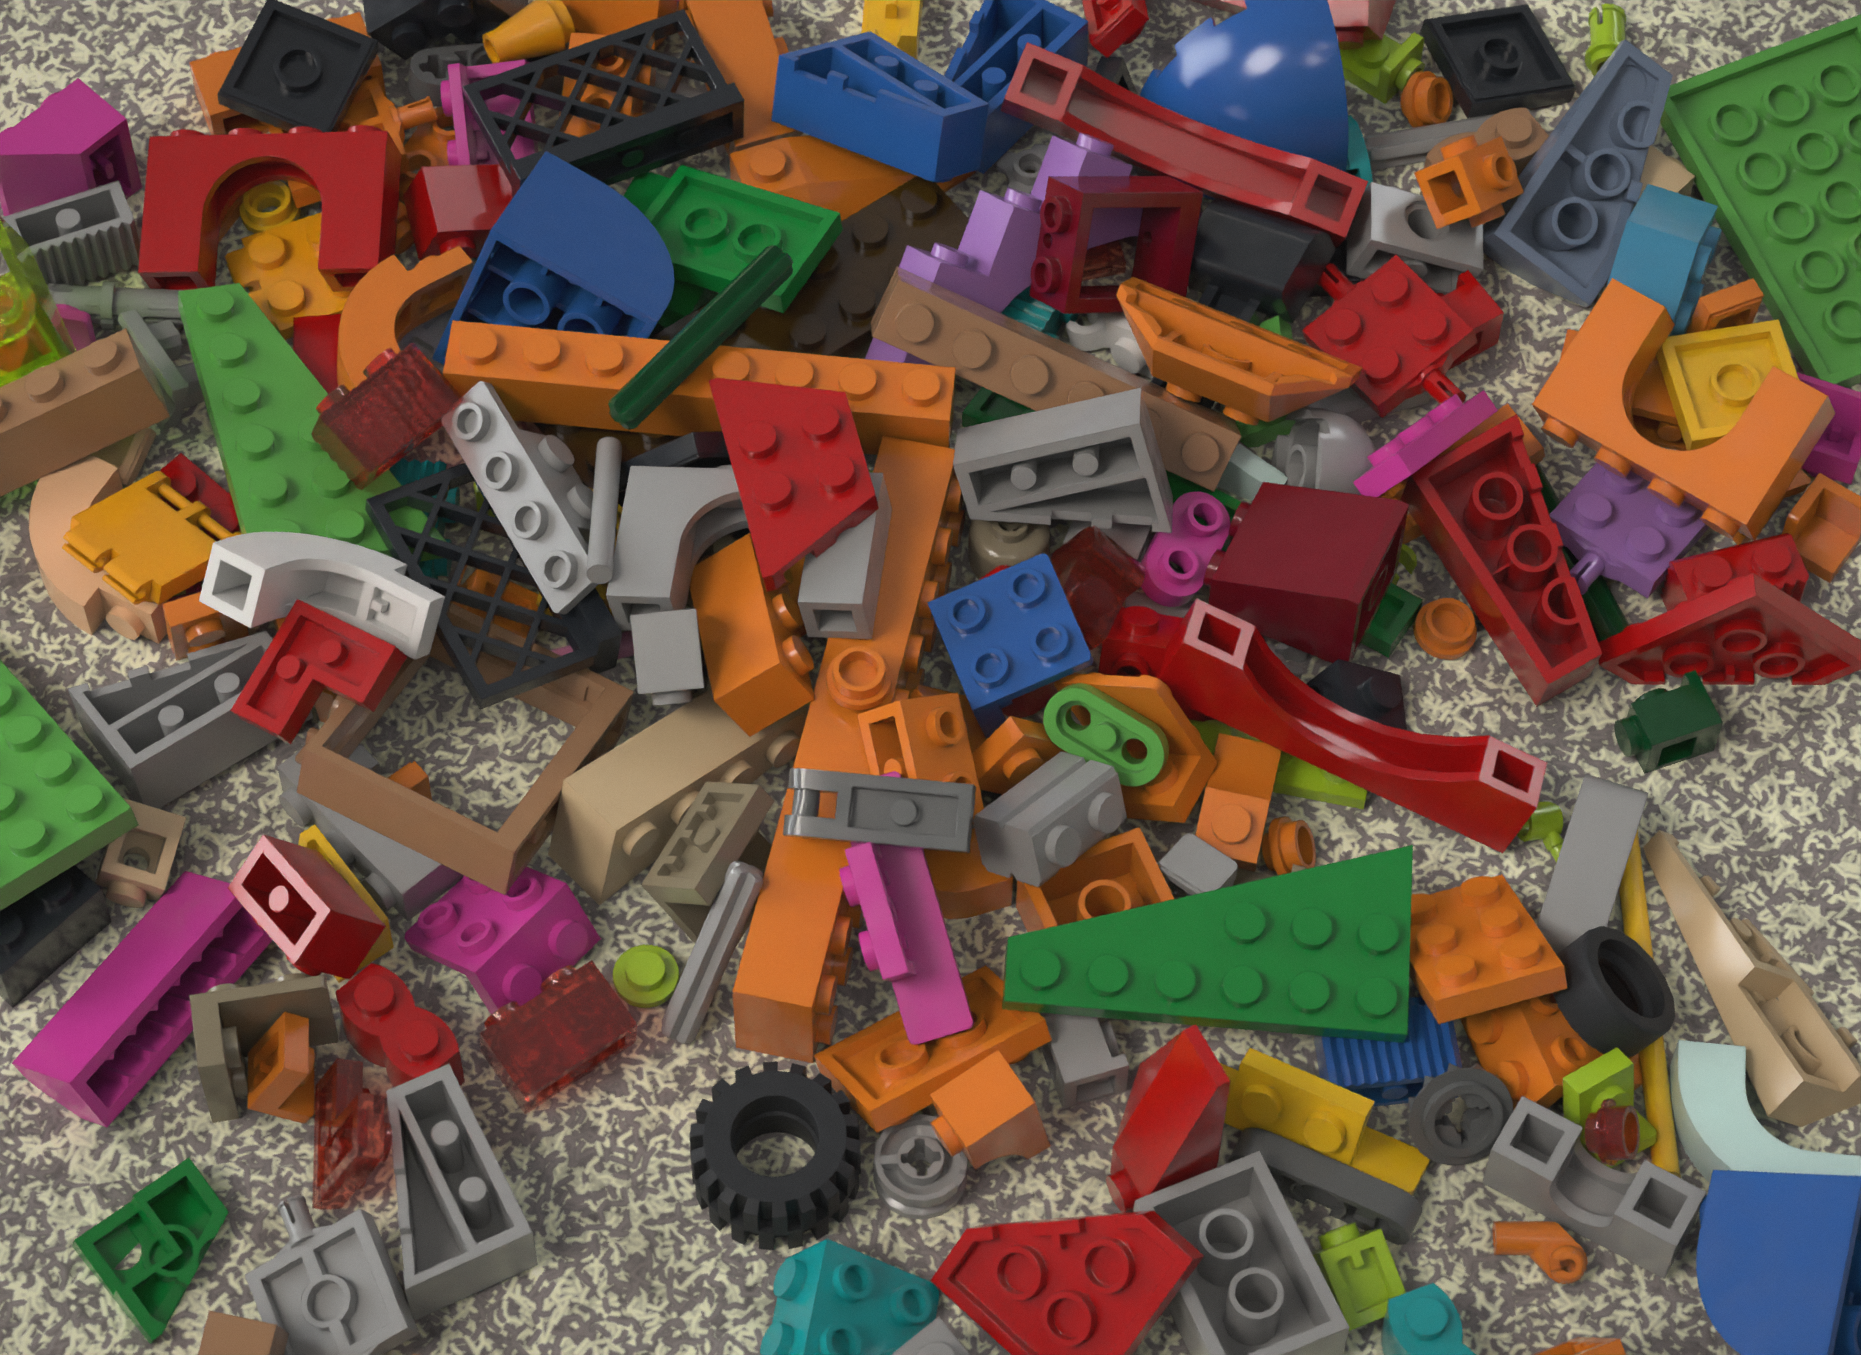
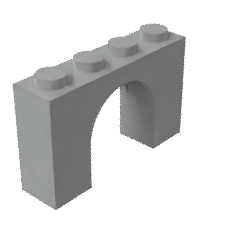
[606,465,892,639]

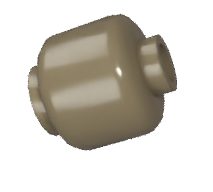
[968,520,1051,579]

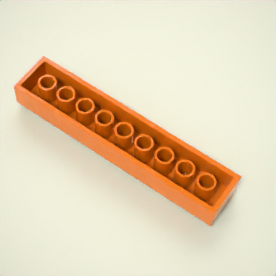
[732,436,965,1063]

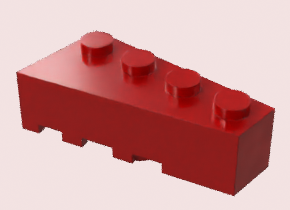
[1401,414,1602,707]

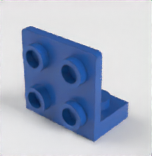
[927,553,1093,739]

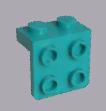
[760,1239,940,1355]

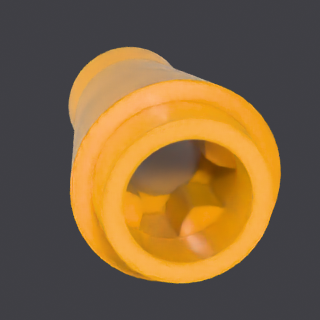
[482,0,575,63]

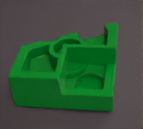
[72,1158,229,1344]

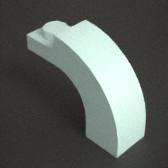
[1669,1040,1861,1183]

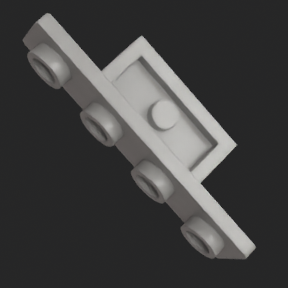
[441,381,598,615]

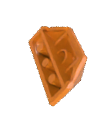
[1116,277,1362,425]

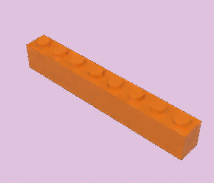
[443,320,956,455]

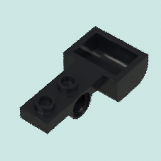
[1151,198,1336,409]

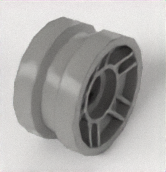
[873,1114,968,1220]

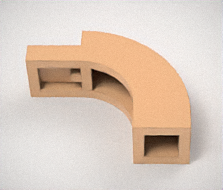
[29,454,167,644]

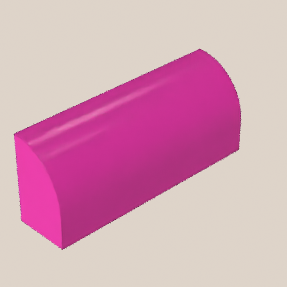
[12,871,272,1128]

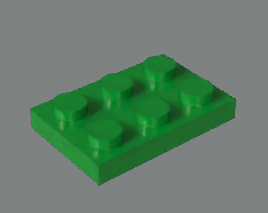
[644,165,843,313]

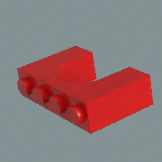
[138,125,402,292]

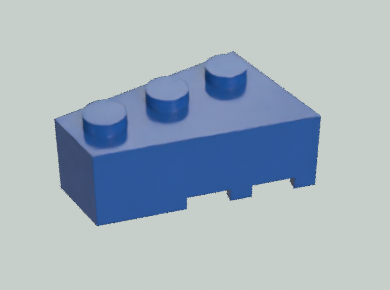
[944,0,1088,174]
[771,31,989,183]

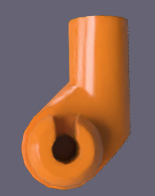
[1492,1221,1588,1284]

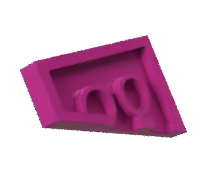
[1353,390,1498,497]

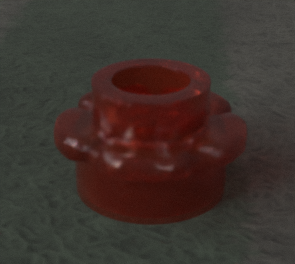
[1585,1098,1640,1166]

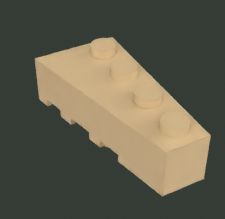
[548,689,808,905]

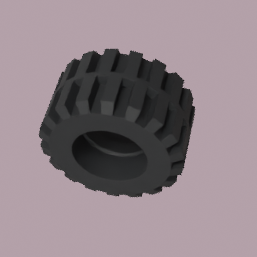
[689,1061,861,1250]

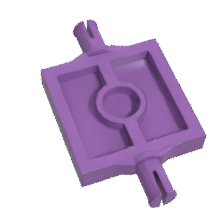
[1549,463,1709,599]

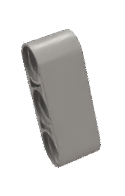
[1537,774,1649,954]

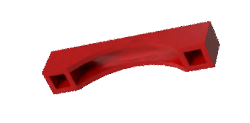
[1001,42,1368,248]
[1156,598,1547,853]

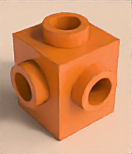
[1414,134,1524,229]

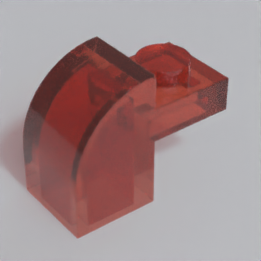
[1050,525,1146,651]

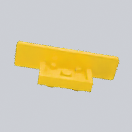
[1219,1048,1430,1196]

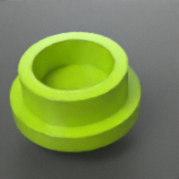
[613,945,679,1008]

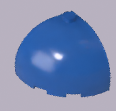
[1139,0,1349,200]
[432,151,674,365]
[1696,1170,1861,1355]

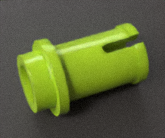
[1584,4,1626,76]

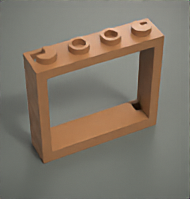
[295,603,634,895]

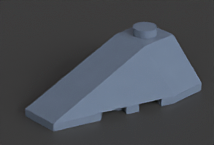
[1483,39,1673,307]

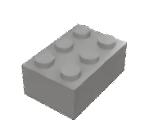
[1134,1151,1349,1355]

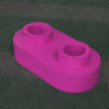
[1138,492,1231,607]

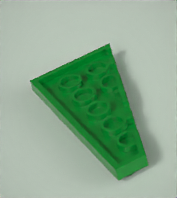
[1002,845,1413,1043]

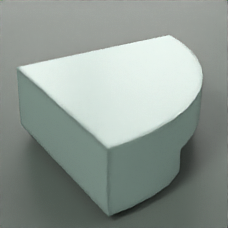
[1217,444,1288,501]

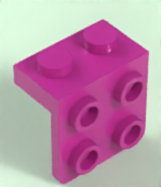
[404,866,601,1028]

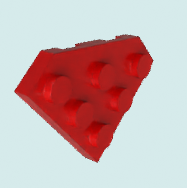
[1598,573,1861,685]
[930,1210,1204,1355]

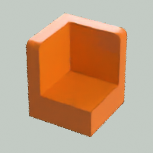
[1782,473,1861,583]

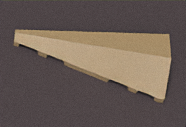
[1643,830,1861,1127]

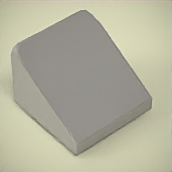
[1158,833,1238,899]

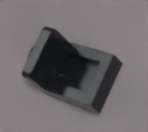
[1306,659,1407,730]

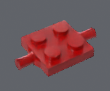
[1302,255,1477,418]

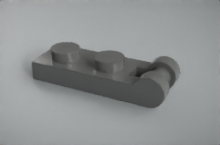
[783,768,976,853]

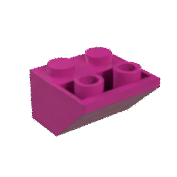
[0,78,142,216]

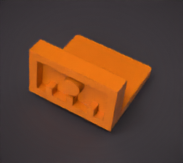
[1054,672,1218,823]

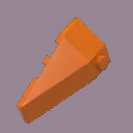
[729,135,976,221]

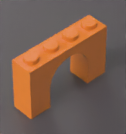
[1532,278,1835,541]

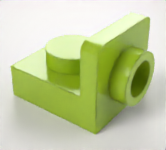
[1339,32,1425,104]
[1563,1047,1656,1168]
[1311,1222,1406,1331]

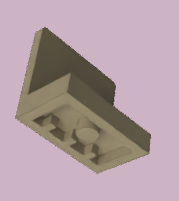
[641,781,774,948]
[189,973,338,1123]

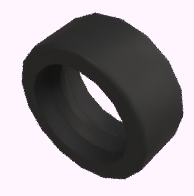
[1553,926,1675,1058]

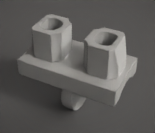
[118,309,204,432]

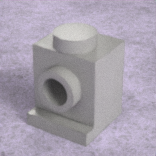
[1040,1013,1129,1109]

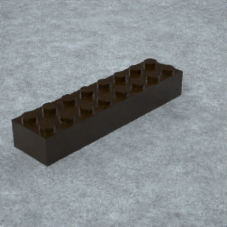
[527,176,969,507]

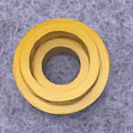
[239,180,301,234]

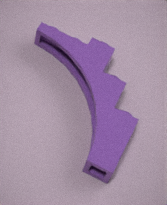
[865,133,1203,366]

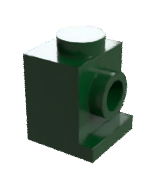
[1614,670,1723,774]

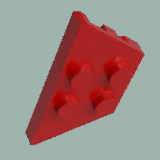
[708,378,879,592]

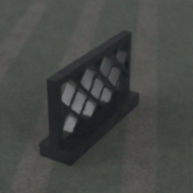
[463,9,744,199]
[365,463,622,710]

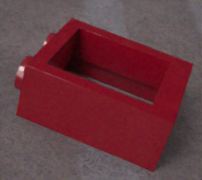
[1030,176,1203,314]

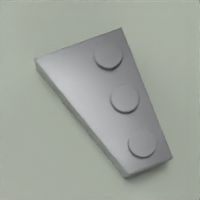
[953,388,1173,533]
[68,631,313,809]
[386,1064,538,1321]

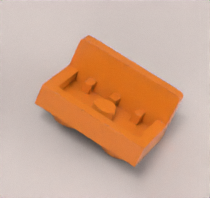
[162,592,249,661]

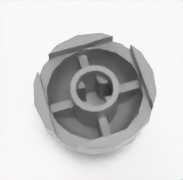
[1271,407,1375,495]

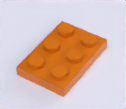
[1409,874,1568,1024]
[814,965,1052,1133]

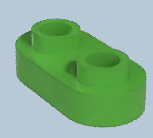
[1043,683,1169,786]

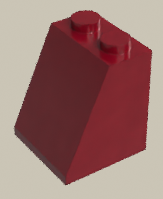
[1203,482,1409,663]

